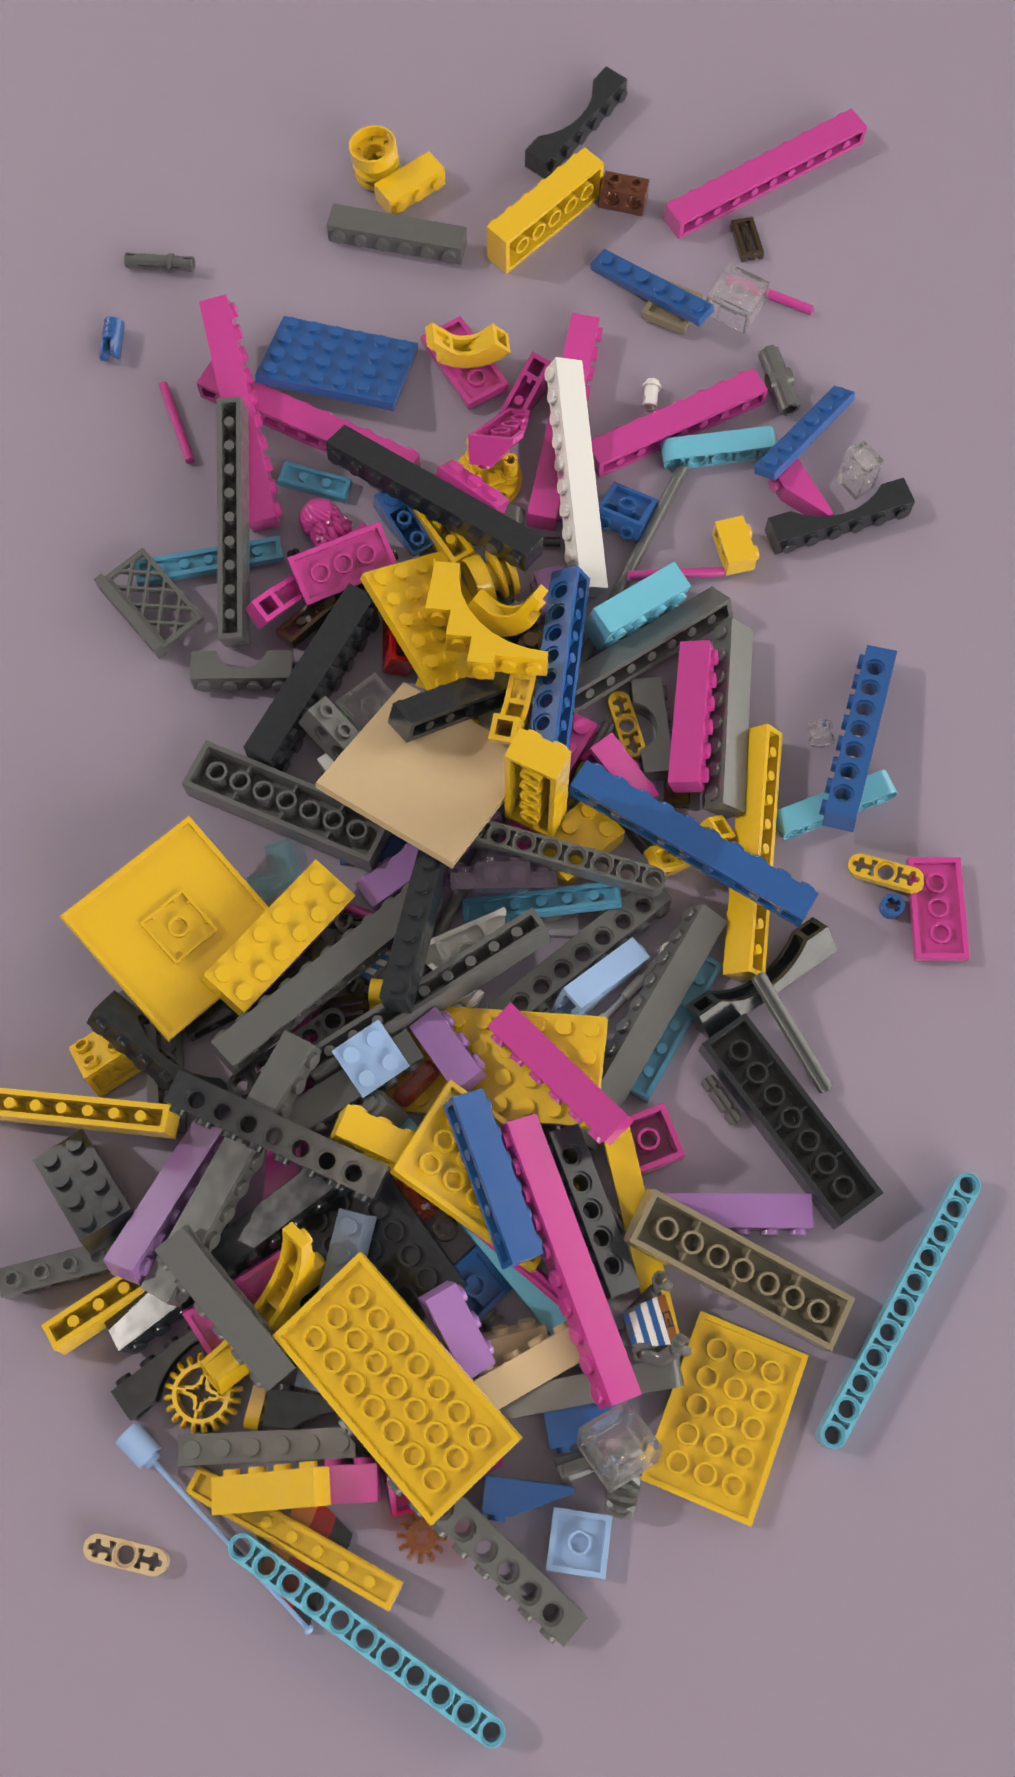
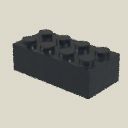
[33,1129,134,1256]

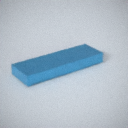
[277,461,353,504]

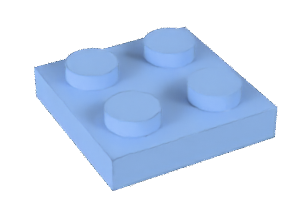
[332,1019,409,1098]
[546,1507,613,1579]

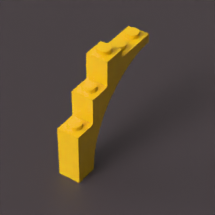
[425,561,548,680]
[200,1222,326,1395]

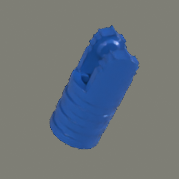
[99,316,125,362]

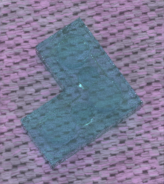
[247,838,301,901]

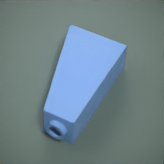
[550,937,650,1015]

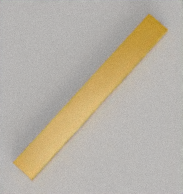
[603,1126,679,1334]
[185,1465,404,1612]

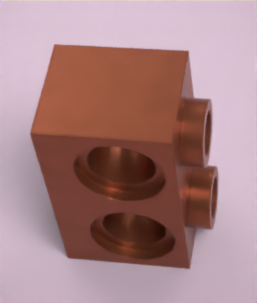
[599,171,650,216]

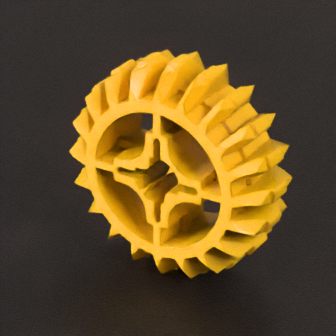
[163,1353,243,1434]

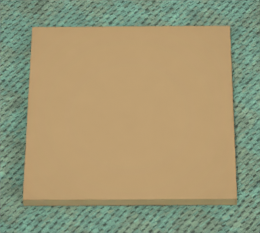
[315,682,510,868]

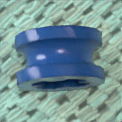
[879,893,905,919]

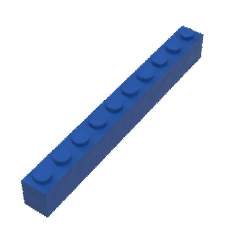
[570,760,819,928]

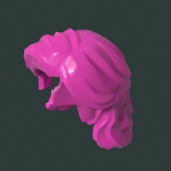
[299,498,353,547]

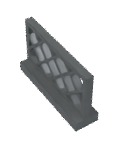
[94,548,204,659]

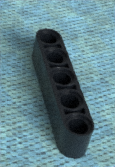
[227,1008,347,1100]

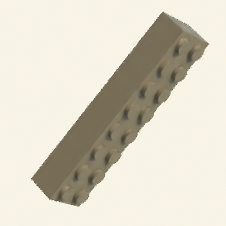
[622,1189,855,1351]

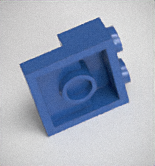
[599,481,658,541]
[454,1245,512,1321]

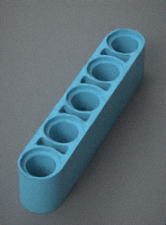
[660,426,778,470]
[776,770,898,840]

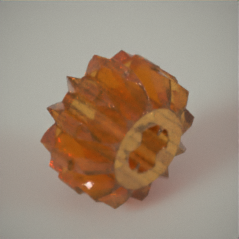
[397,1512,448,1564]

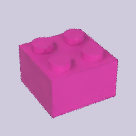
[629,1103,685,1176]
[317,1457,382,1504]

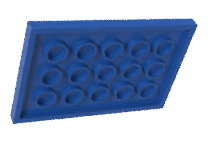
[255,316,418,411]

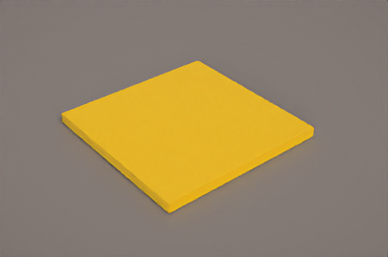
[60,816,269,1042]

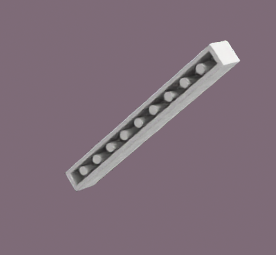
[545,357,608,597]

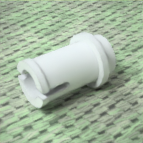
[642,378,661,411]

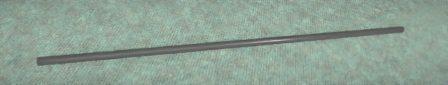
[421,465,688,978]

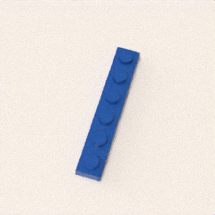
[590,249,714,327]
[754,385,855,481]

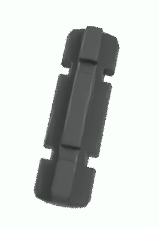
[701,1075,742,1125]

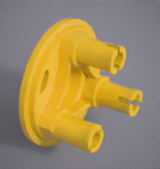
[457,438,523,504]

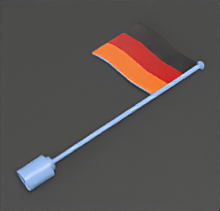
[115,1421,353,1635]

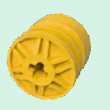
[349,125,401,191]
[461,550,520,601]

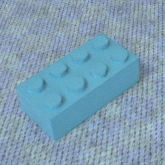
[584,561,691,652]

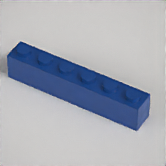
[443,1088,544,1270]

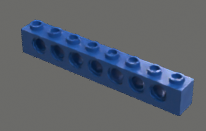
[530,565,590,750]
[819,645,897,832]

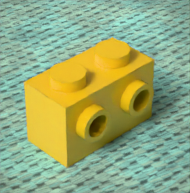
[712,515,759,576]

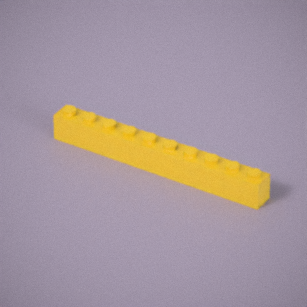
[723,724,783,982]

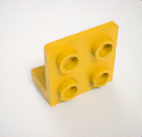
[69,1031,142,1098]

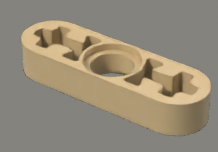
[83,1533,170,1576]

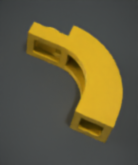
[425,322,511,368]
[467,584,548,637]
[488,673,537,745]
[643,815,736,877]

